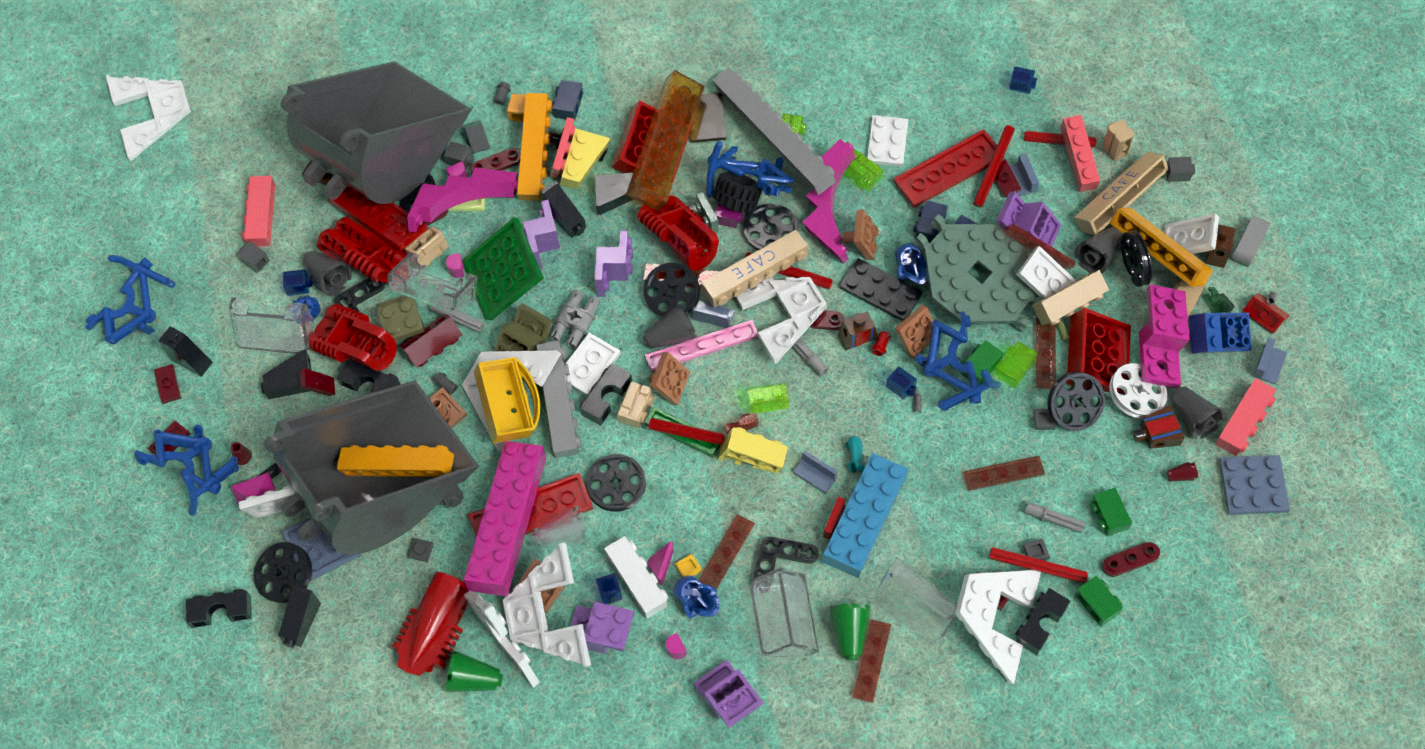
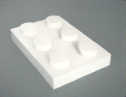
[867,115,908,167]
[1164,213,1219,254]
[1016,246,1076,299]
[566,333,621,397]
[239,486,295,518]

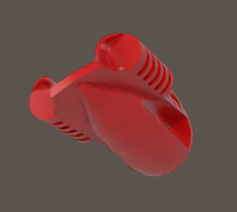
[637,195,719,271]
[317,217,408,286]
[308,304,397,371]
[391,572,469,676]

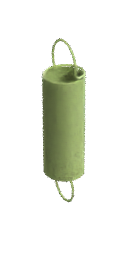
[1056,318,1069,346]

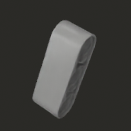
[1232,215,1271,266]

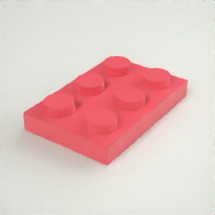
[550,117,576,179]

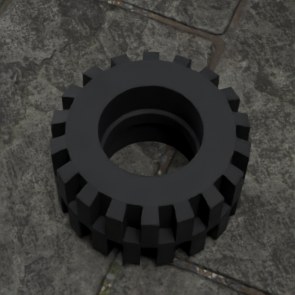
[712,172,762,212]

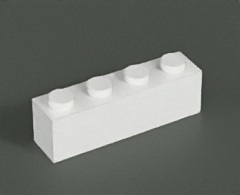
[604,536,669,619]

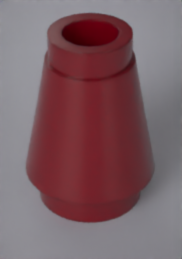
[230,442,252,465]
[1167,461,1198,482]

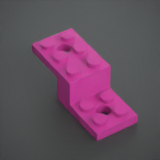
[1139,284,1189,388]

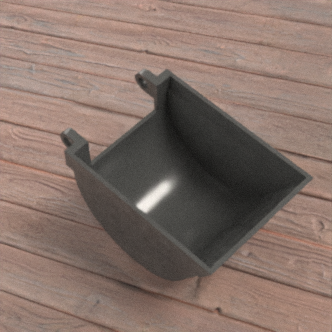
[281,61,472,204]
[264,380,479,555]

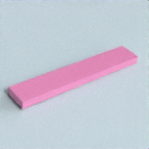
[645,320,759,373]

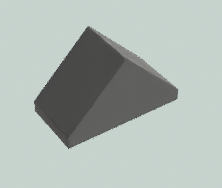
[463,120,490,154]

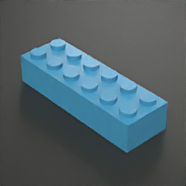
[822,453,908,578]

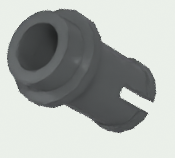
[493,82,511,105]
[433,372,458,395]

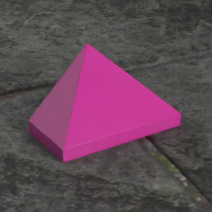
[231,472,276,505]
[647,542,674,585]

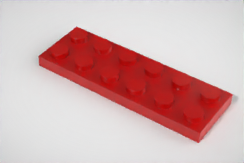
[893,129,1005,208]
[327,187,428,251]
[468,473,593,537]

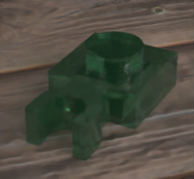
[1203,287,1235,313]

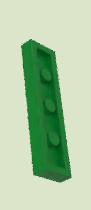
[644,406,720,458]

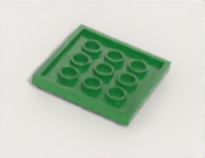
[463,217,544,321]

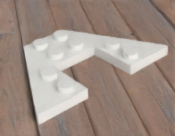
[106,75,191,161]
[735,277,827,364]
[462,350,561,453]
[503,543,591,666]
[955,570,1041,685]
[464,590,540,687]

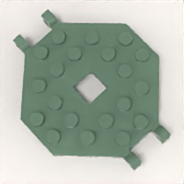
[913,214,1043,332]

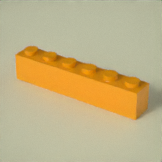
[517,93,552,201]
[1110,208,1213,287]
[337,445,454,477]

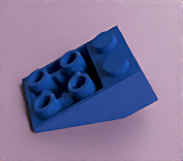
[1189,313,1252,354]

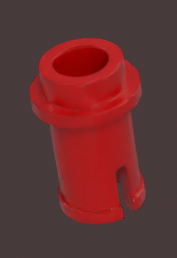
[872,331,891,356]

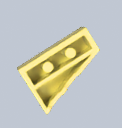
[560,128,610,189]
[717,427,788,473]

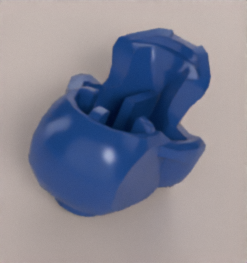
[895,243,927,284]
[673,575,720,619]

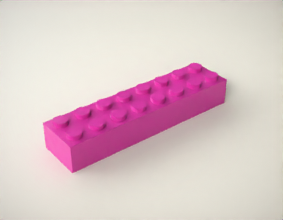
[464,441,546,597]

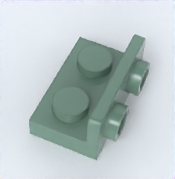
[690,192,719,233]

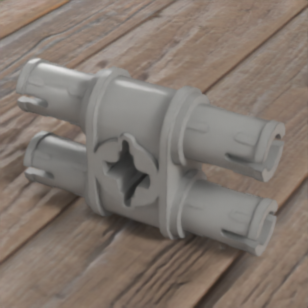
[549,290,601,349]

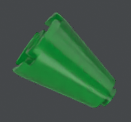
[829,604,871,660]
[445,650,503,692]

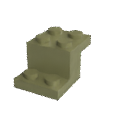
[377,292,425,341]
[493,303,553,352]

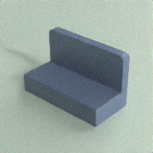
[1009,153,1039,196]
[693,301,735,328]
[1253,337,1287,384]
[793,451,837,494]

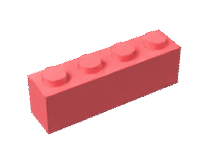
[1060,115,1100,192]
[242,176,276,247]
[1215,378,1277,456]

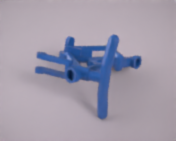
[706,141,794,198]
[85,255,176,344]
[916,311,1001,411]
[134,424,239,516]

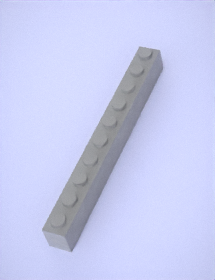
[713,67,836,195]

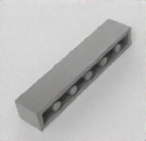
[537,341,582,458]

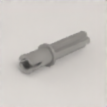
[431,300,484,332]
[792,338,829,377]
[1025,501,1085,533]

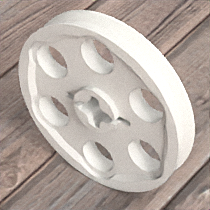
[1109,363,1167,419]

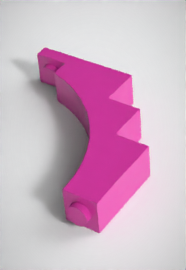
[802,139,856,264]
[407,167,518,232]

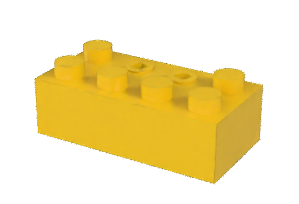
[473,357,540,444]

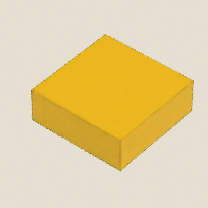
[675,554,702,577]

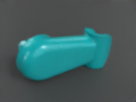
[845,436,865,473]

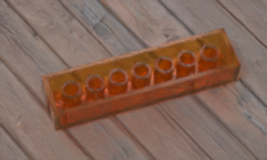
[626,70,705,211]

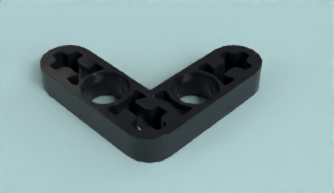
[334,277,385,312]
[753,537,818,594]

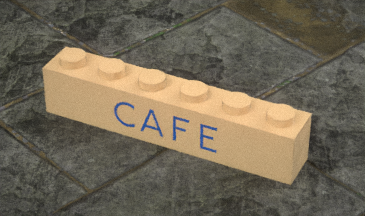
[1074,151,1169,235]
[701,230,808,308]

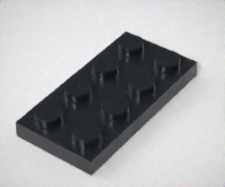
[839,258,923,321]

